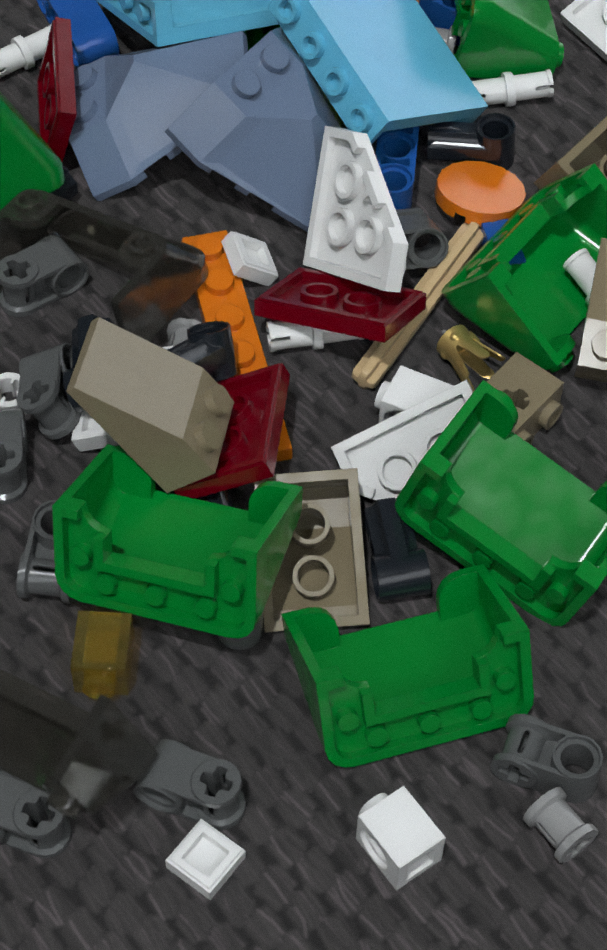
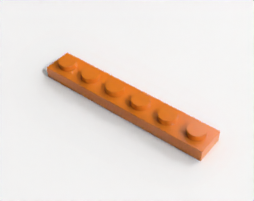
[182,230,292,462]

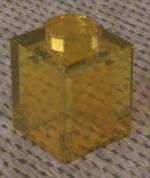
[70,610,135,699]

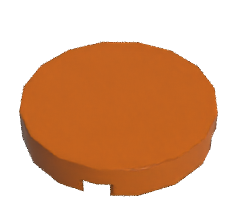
[434,161,526,227]

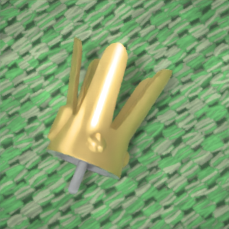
[436,325,506,391]

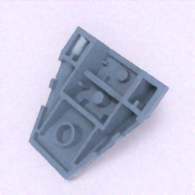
[164,27,348,232]
[69,31,248,201]

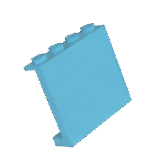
[96,0,278,47]
[268,0,488,145]

